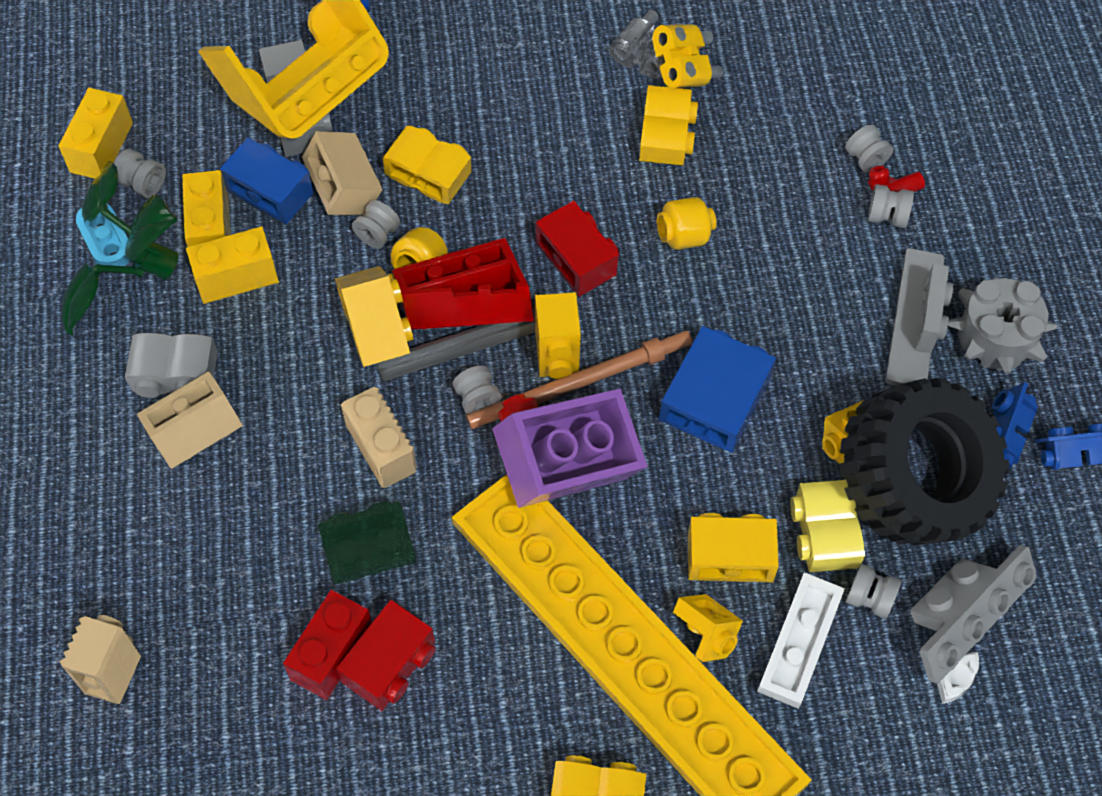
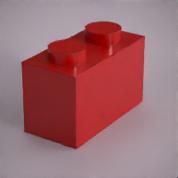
[535,201,619,297]
[283,590,372,700]
[336,600,436,711]

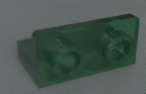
[318,502,416,585]

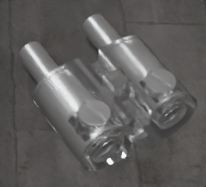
[609,10,665,79]

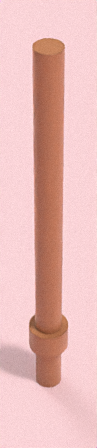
[465,330,692,430]

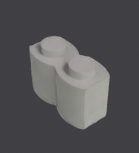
[125,333,218,398]

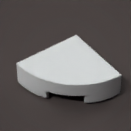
[937,652,979,704]

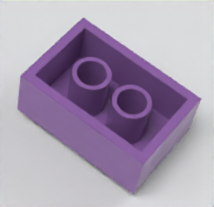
[492,388,647,508]

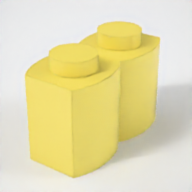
[790,480,865,572]

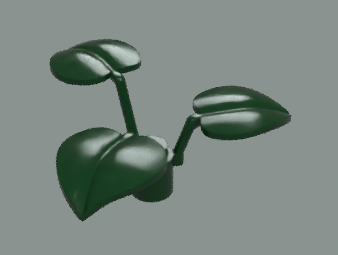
[62,161,178,336]

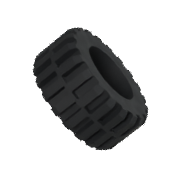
[840,378,1009,546]

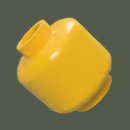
[656,197,716,250]
[390,227,448,269]

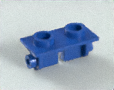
[992,382,1038,469]
[1034,424,1102,470]

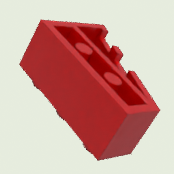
[392,238,534,330]

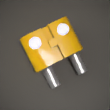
[652,24,723,88]

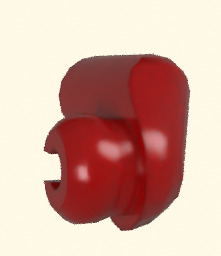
[868,166,925,192]

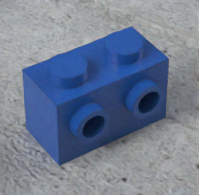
[220,137,314,225]

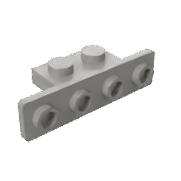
[885,248,953,386]
[910,545,1037,684]

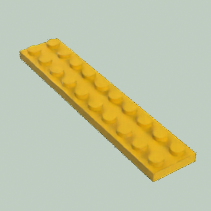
[452,474,812,796]

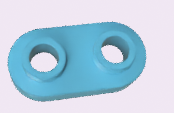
[76,204,130,266]

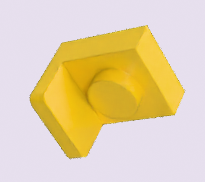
[673,594,743,662]

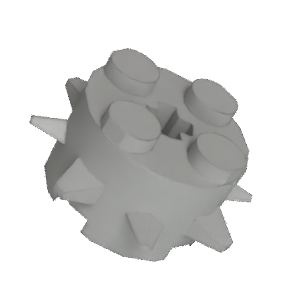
[948,277,1057,374]

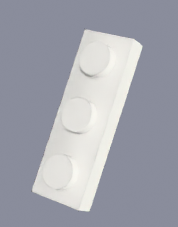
[757,572,845,709]

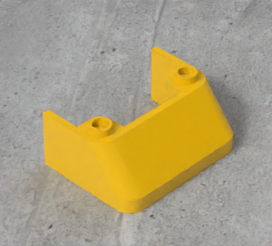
[198,0,389,138]

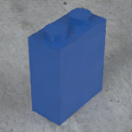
[659,326,776,453]

